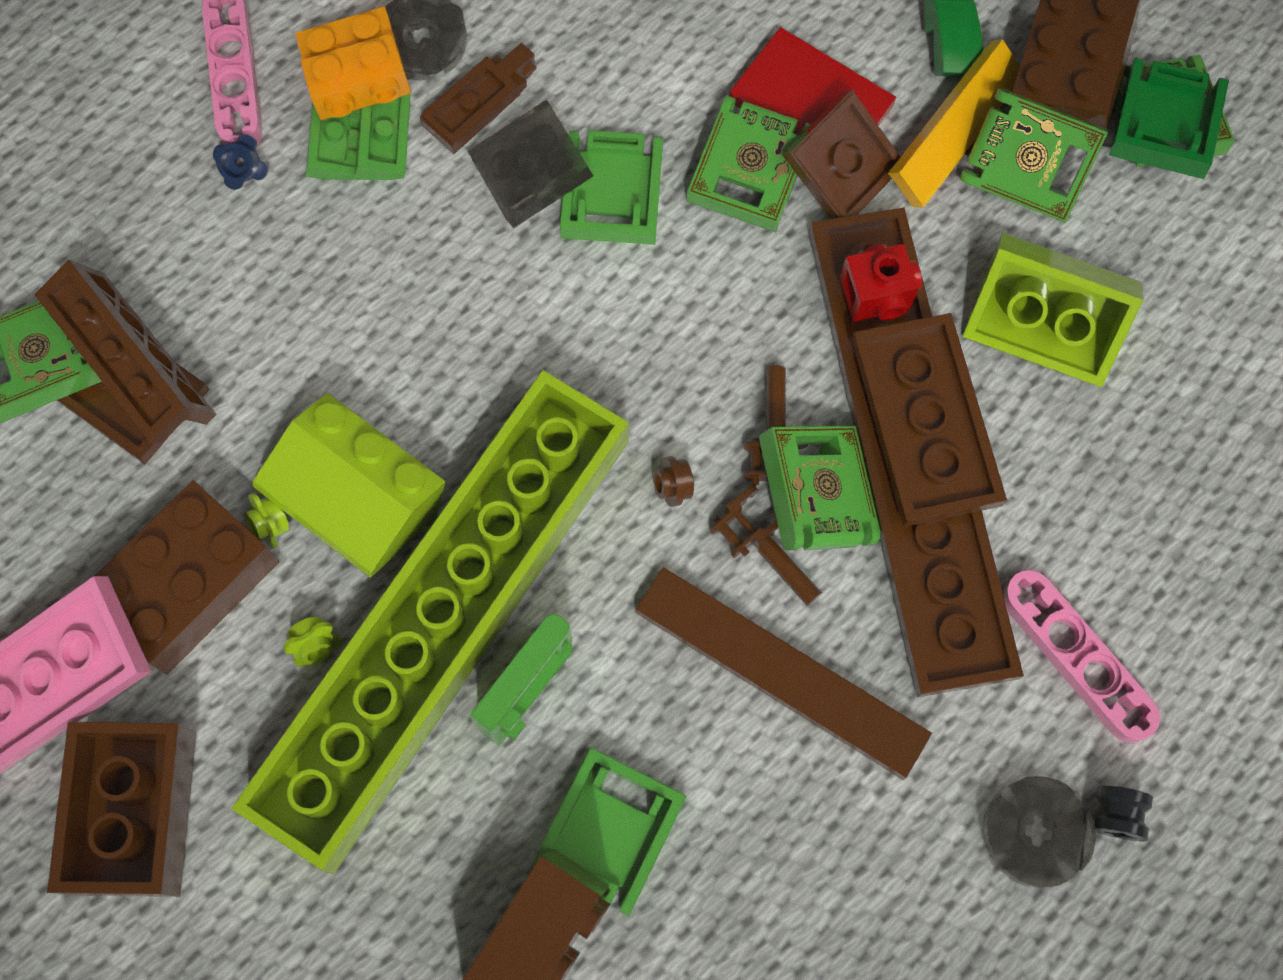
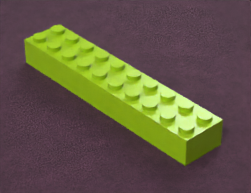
[231,370,629,875]

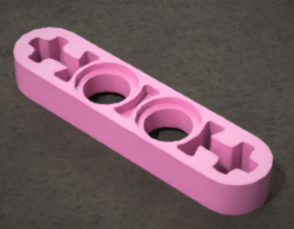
[202,0,262,145]
[1003,570,1160,743]

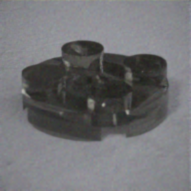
[385,0,468,81]
[982,776,1096,888]

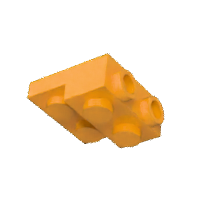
[295,6,412,121]

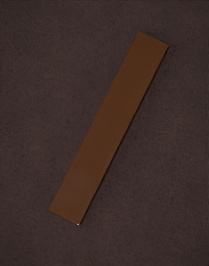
[635,567,932,780]

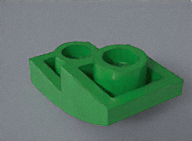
[924,0,983,77]

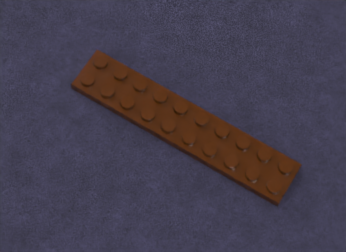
[809,207,1024,698]

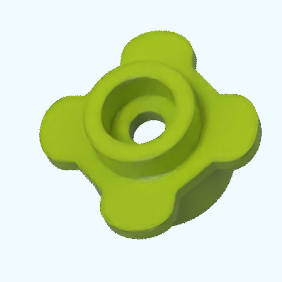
[244,493,290,549]
[283,617,342,667]

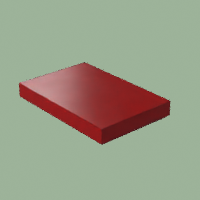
[729,27,897,136]

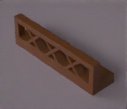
[34,260,217,444]

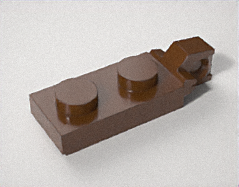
[419,42,537,154]

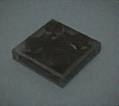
[467,99,594,229]

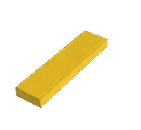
[888,39,1020,207]

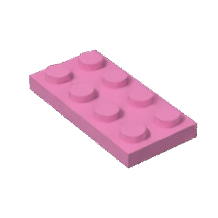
[0,576,152,774]

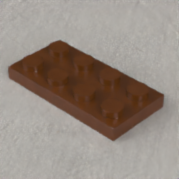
[851,313,1008,527]

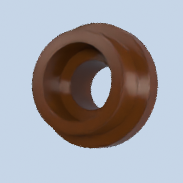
[653,456,694,507]

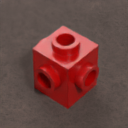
[839,244,922,322]

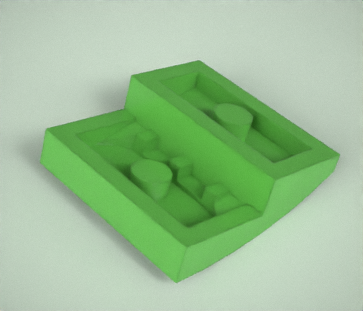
[305,94,410,180]

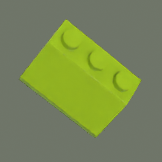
[962,232,1144,388]
[252,392,446,578]

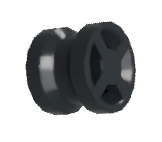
[1092,786,1153,842]

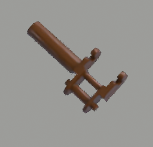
[743,365,808,488]
[710,485,822,606]

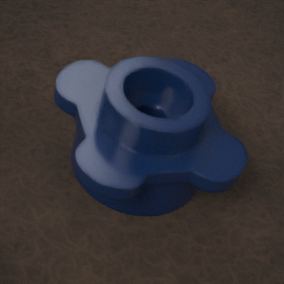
[213,134,268,190]

